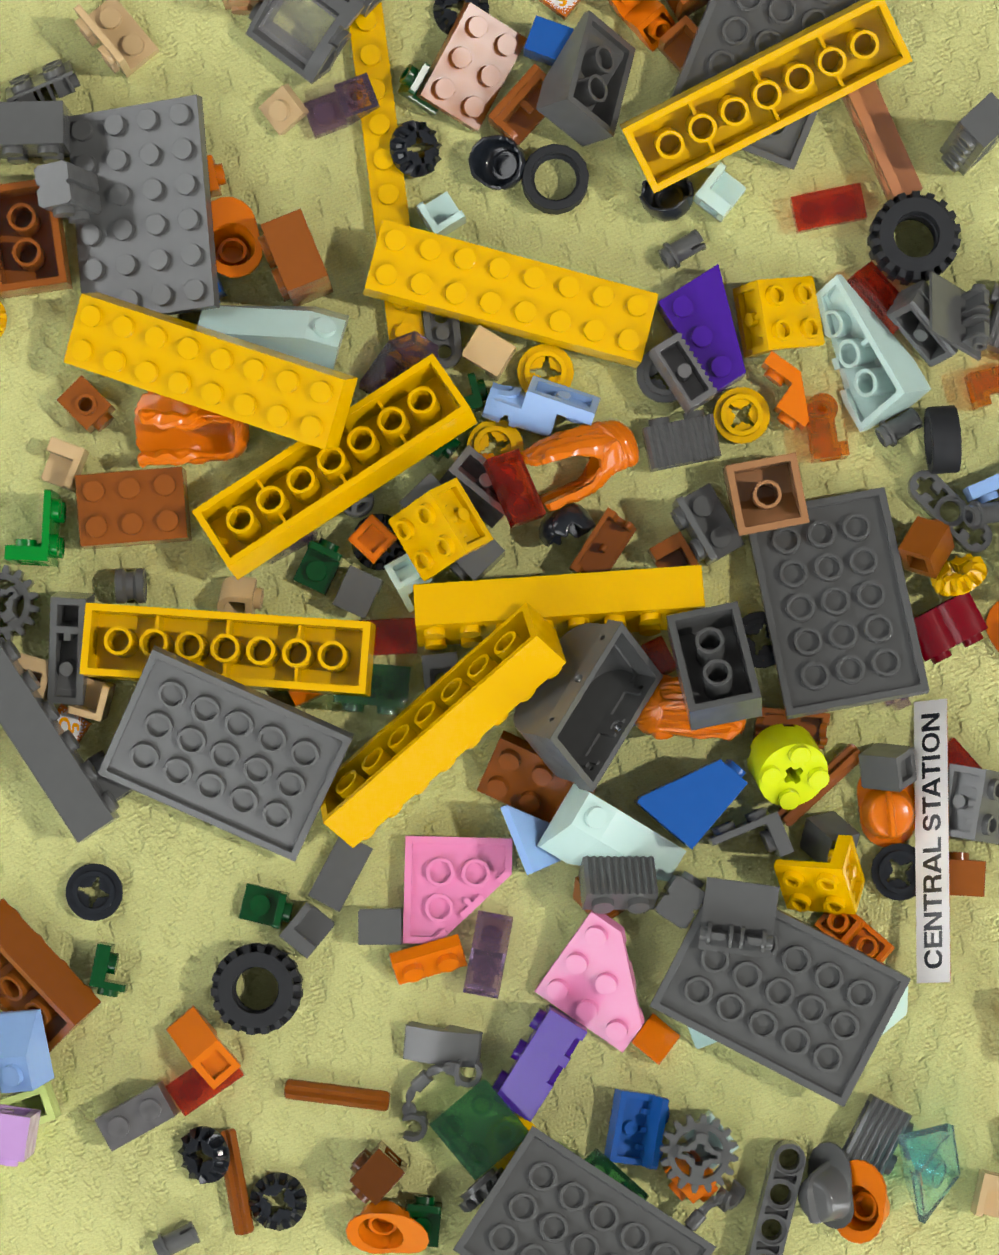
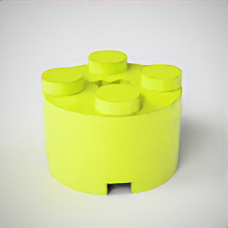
[747,724,829,810]

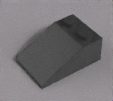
[536,10,636,147]

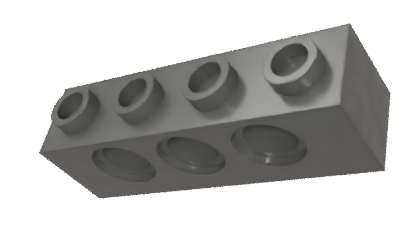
[939,92,999,176]

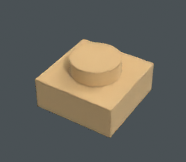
[258,84,309,135]

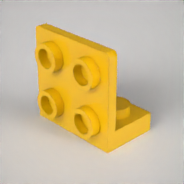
[732,276,825,358]
[388,477,494,581]
[774,835,865,915]

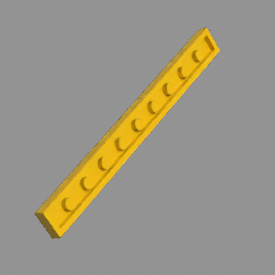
[349,2,426,356]

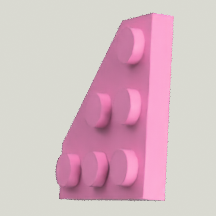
[403,836,513,944]
[534,910,644,1053]

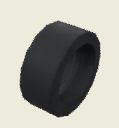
[522,144,589,215]
[924,405,962,474]

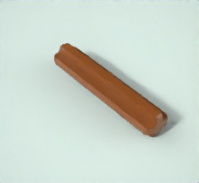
[777,743,861,827]
[284,1079,390,1111]
[218,1128,254,1235]

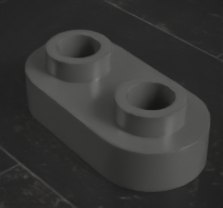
[423,311,462,370]

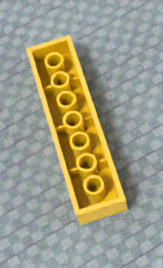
[620,0,913,193]
[363,219,659,368]
[64,292,358,450]
[192,353,477,580]
[413,565,705,650]
[321,602,566,848]
[79,603,376,697]

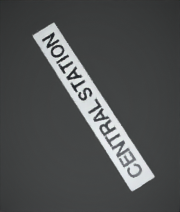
[914,699,951,983]

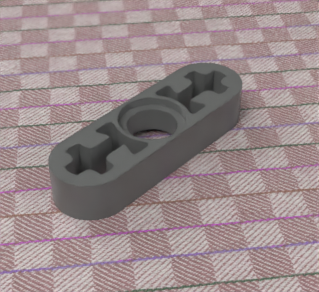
[907,470,992,553]

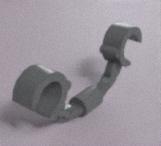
[402,1059,483,1142]
[684,1179,746,1231]

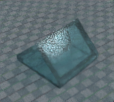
[898,1123,961,1224]

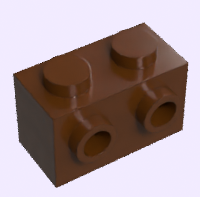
[349,1140,408,1205]

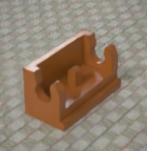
[488,64,547,145]
[569,507,637,574]
[753,707,830,750]

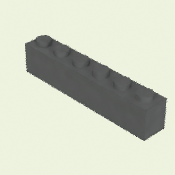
[0,637,120,843]

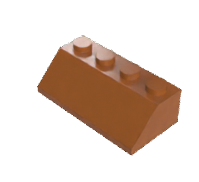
[0,898,101,1053]

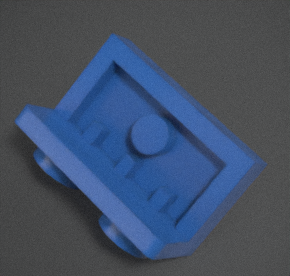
[603,1088,670,1170]

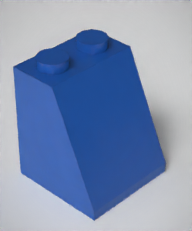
[634,759,748,849]

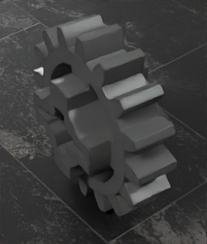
[0,565,41,641]
[659,1113,739,1193]

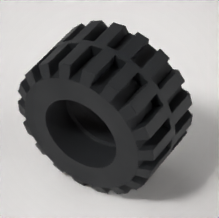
[867,191,961,286]
[211,943,303,1035]

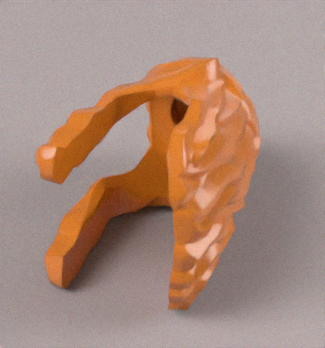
[134,391,250,468]
[520,420,639,511]
[635,674,746,741]

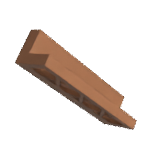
[841,81,923,201]

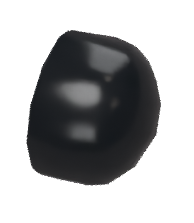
[468,135,526,191]
[639,177,694,222]
[539,503,596,547]

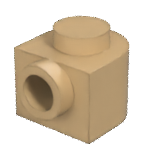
[217,576,264,614]

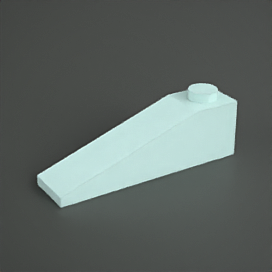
[816,274,931,432]
[197,305,349,370]
[537,783,686,881]

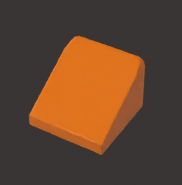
[631,1013,680,1065]

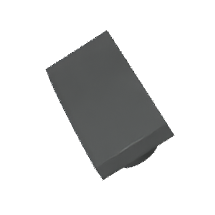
[403,1021,483,1068]

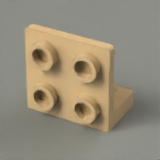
[74,0,160,78]

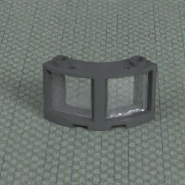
[246,0,382,84]

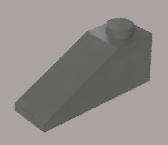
[47,591,95,705]

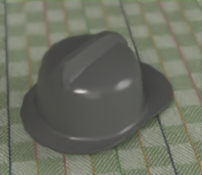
[798,1142,854,1229]

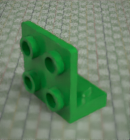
[4,489,67,567]

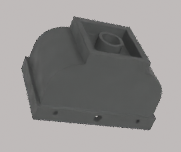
[513,620,663,792]

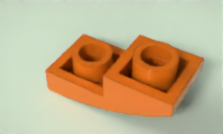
[814,912,895,963]

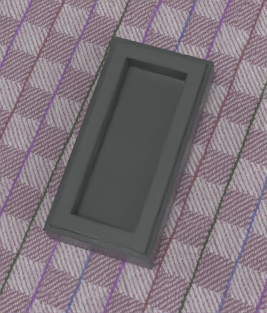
[308,837,373,912]

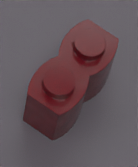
[914,592,988,665]

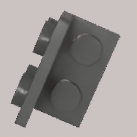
[670,483,745,566]
[948,763,999,845]
[707,807,794,857]

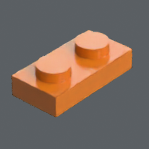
[389,934,467,985]

